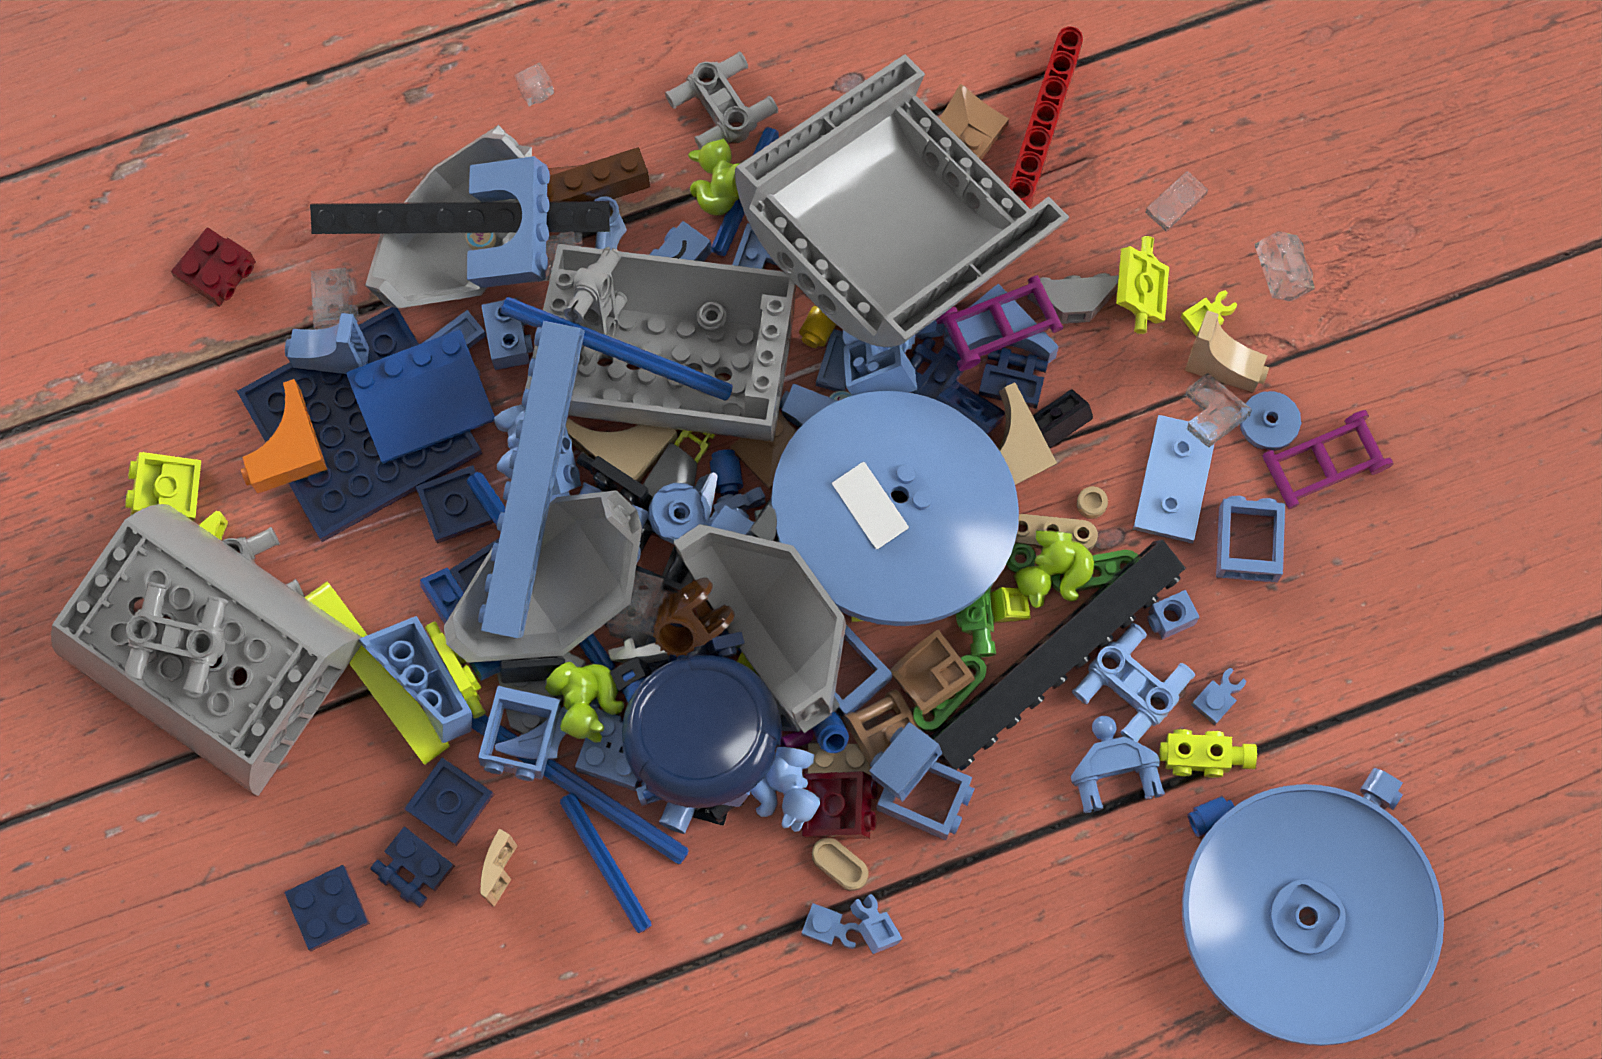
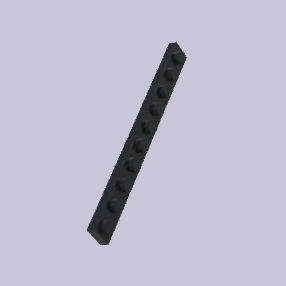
[310,201,610,234]

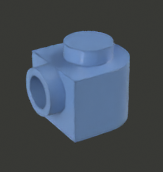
[1360,768,1403,810]

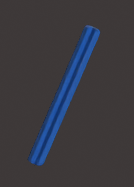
[711,127,779,256]
[560,793,652,933]

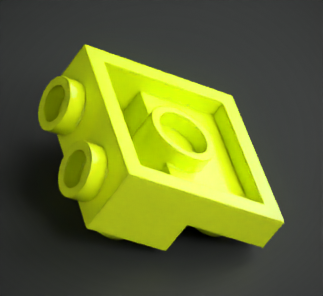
[125,452,201,521]

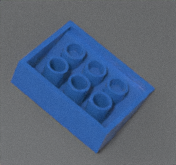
[346,329,495,464]

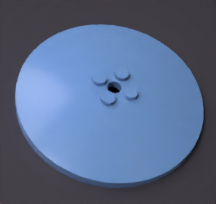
[771,391,1019,626]
[1182,784,1444,1046]

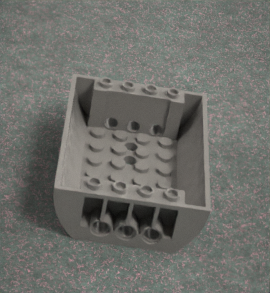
[525,244,796,442]
[51,504,362,796]

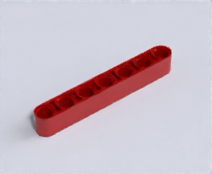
[1009,26,1083,208]

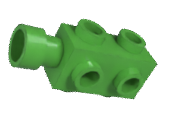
[956,587,996,658]

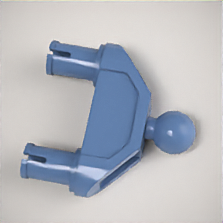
[1071,716,1165,813]

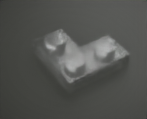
[1185,373,1252,448]

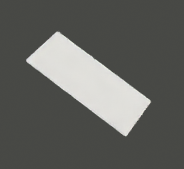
[832,462,909,549]

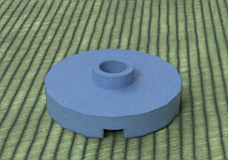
[1240,391,1301,451]
[648,483,710,544]

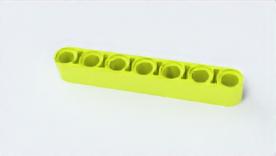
[304,581,450,765]

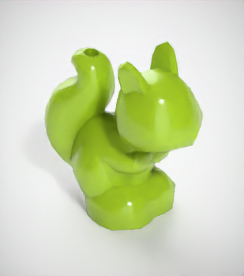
[688,139,740,216]
[1013,530,1094,608]
[545,662,624,743]

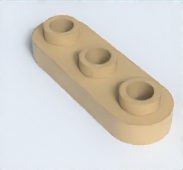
[1014,514,1098,551]

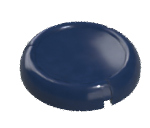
[622,655,782,808]

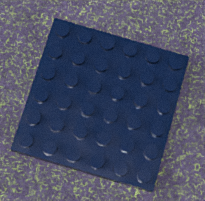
[237,307,483,542]

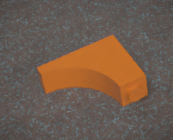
[241,379,327,494]

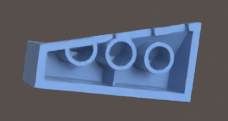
[359,616,472,743]

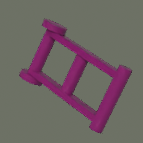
[936,275,1063,371]
[1262,410,1394,509]

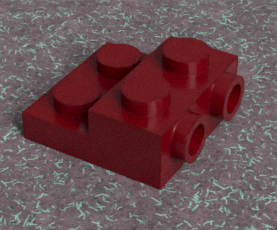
[171,227,256,307]
[802,771,877,839]

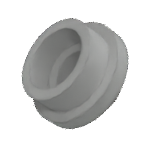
[697,302,727,331]

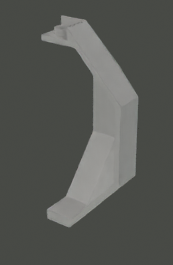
[365,125,532,308]
[444,491,642,663]
[673,524,846,733]

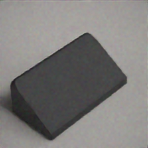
[1032,389,1093,448]
[500,656,565,683]

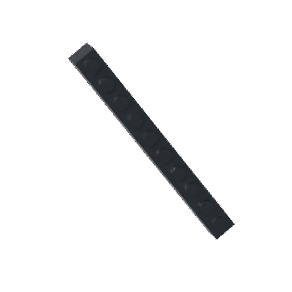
[930,540,1186,771]

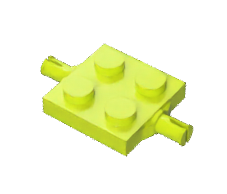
[1116,236,1169,334]
[425,622,486,719]

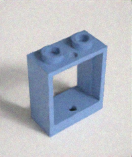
[1216,496,1285,583]
[834,625,892,717]
[478,686,561,781]
[877,762,975,840]

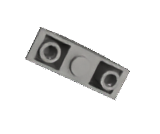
[1027,273,1119,324]

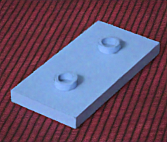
[1133,415,1218,544]

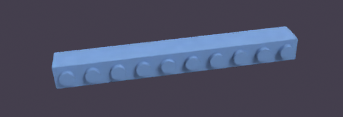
[478,321,585,638]

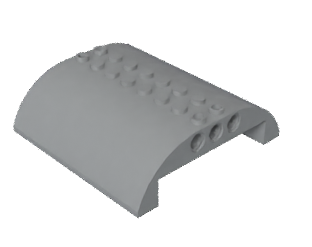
[735,54,1069,347]

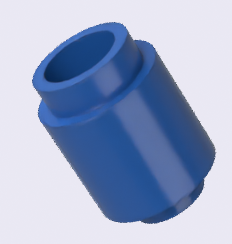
[709,449,744,496]
[812,711,849,753]
[1187,796,1235,837]

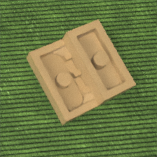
[481,829,517,907]

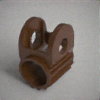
[653,577,735,657]

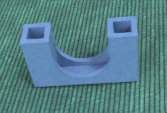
[467,156,550,288]

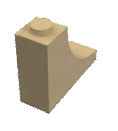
[1185,311,1269,393]
[998,382,1057,485]
[566,418,678,483]

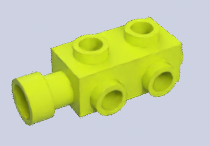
[1159,729,1257,778]

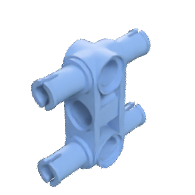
[1072,623,1195,742]

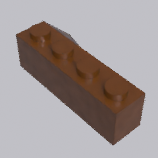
[547,147,650,201]

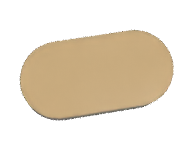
[812,838,868,891]

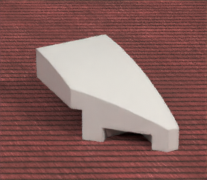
[608,638,670,663]

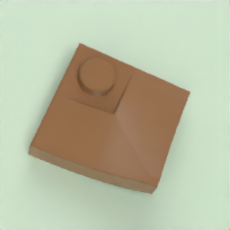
[939,84,1009,161]
[730,412,797,490]
[890,630,975,715]

